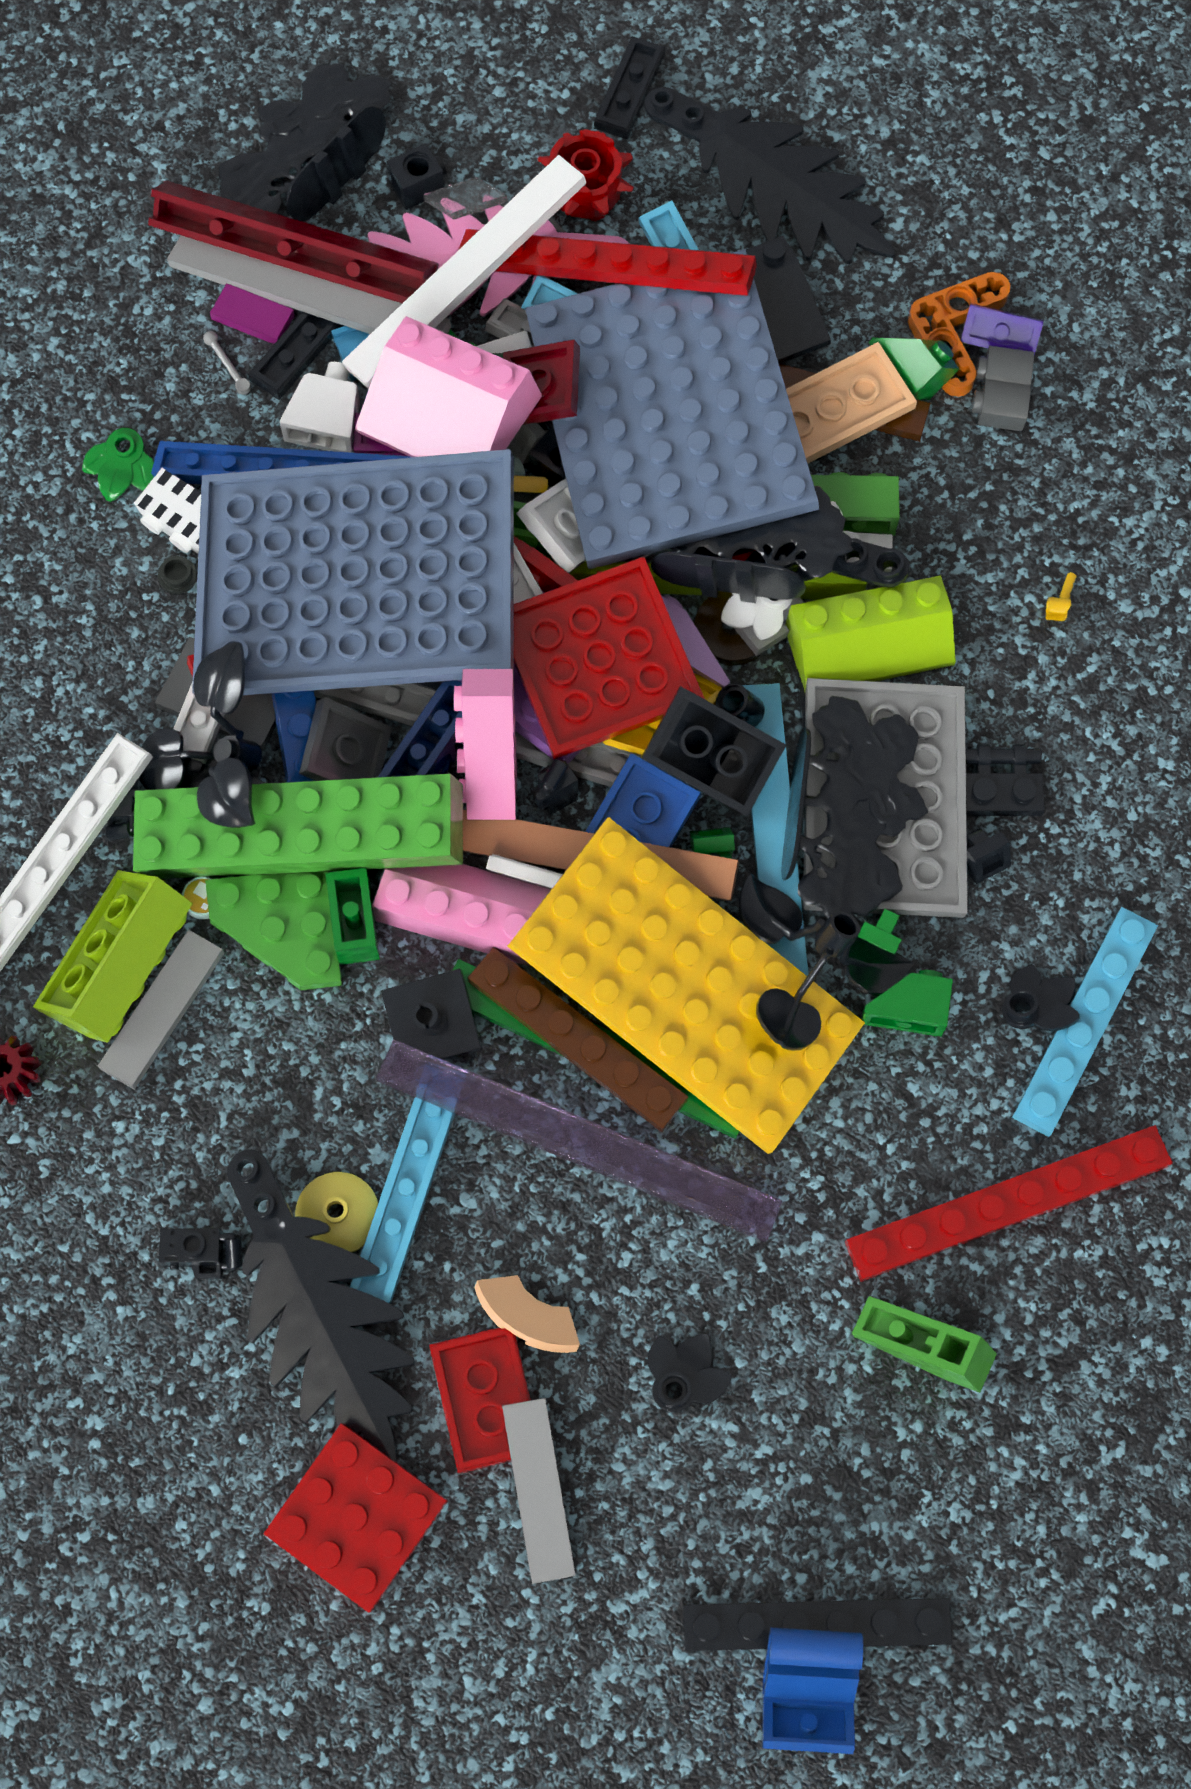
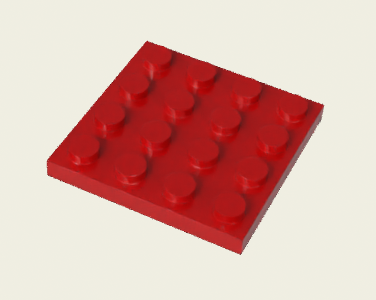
[514,557,705,759]

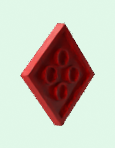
[263,1423,449,1613]

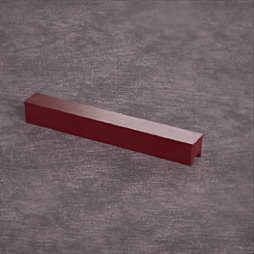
[148,180,439,304]

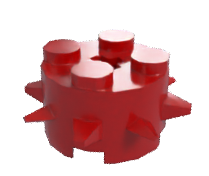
[538,129,634,221]

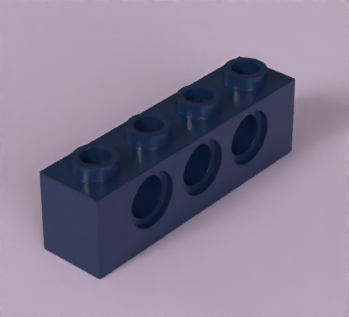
[377,680,464,778]

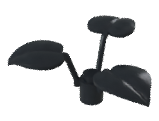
[139,642,262,828]
[739,874,913,1051]

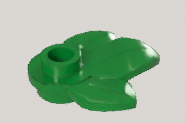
[82,428,154,502]

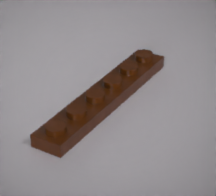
[468,947,688,1132]

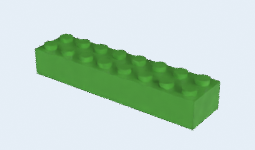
[133,774,463,879]

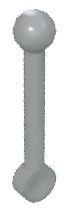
[203,331,251,395]

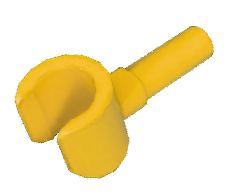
[1045,573,1076,621]

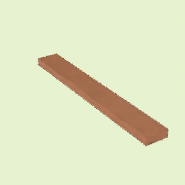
[463,810,739,902]

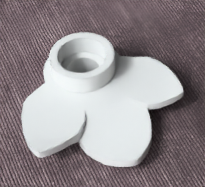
[721,593,792,640]

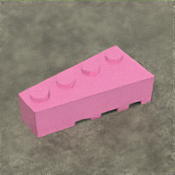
[454,669,517,820]

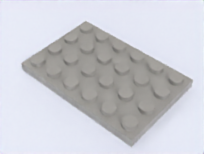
[803,678,967,918]

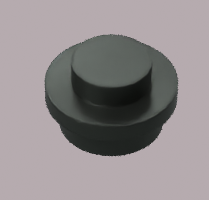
[158,556,197,594]

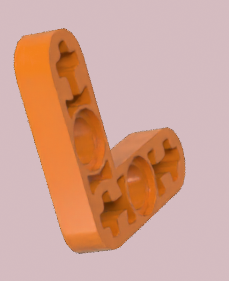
[908,272,1011,397]

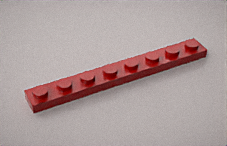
[459,229,757,296]
[845,1125,1173,1282]

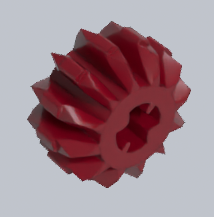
[0,1035,41,1106]

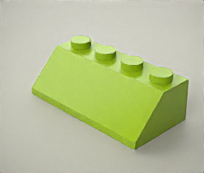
[785,575,956,690]
[33,870,193,1043]

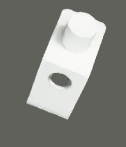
[280,362,360,453]

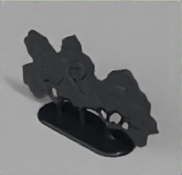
[781,695,929,919]

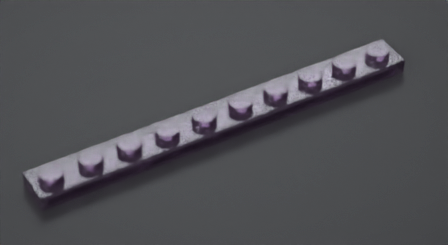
[376,1039,783,1242]

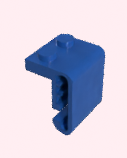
[762,1627,863,1754]

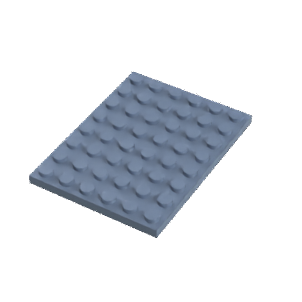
[525,249,819,570]
[192,449,514,695]

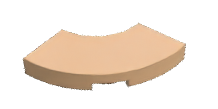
[474,1275,580,1353]

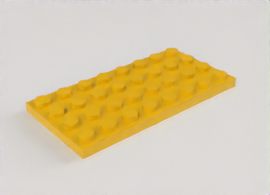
[507,817,865,1154]

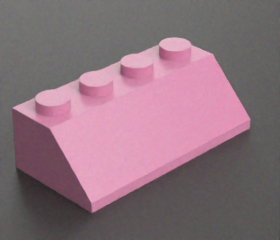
[372,864,551,966]

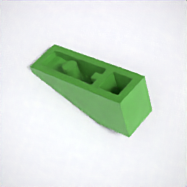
[852,1296,997,1393]

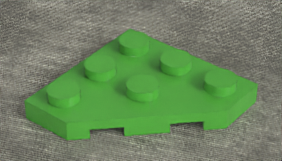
[205,871,342,991]

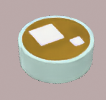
[182,877,211,919]

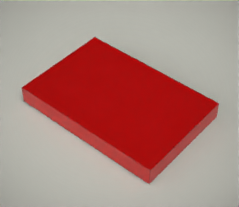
[429,1327,530,1474]

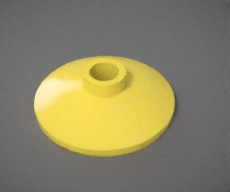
[295,1172,378,1253]

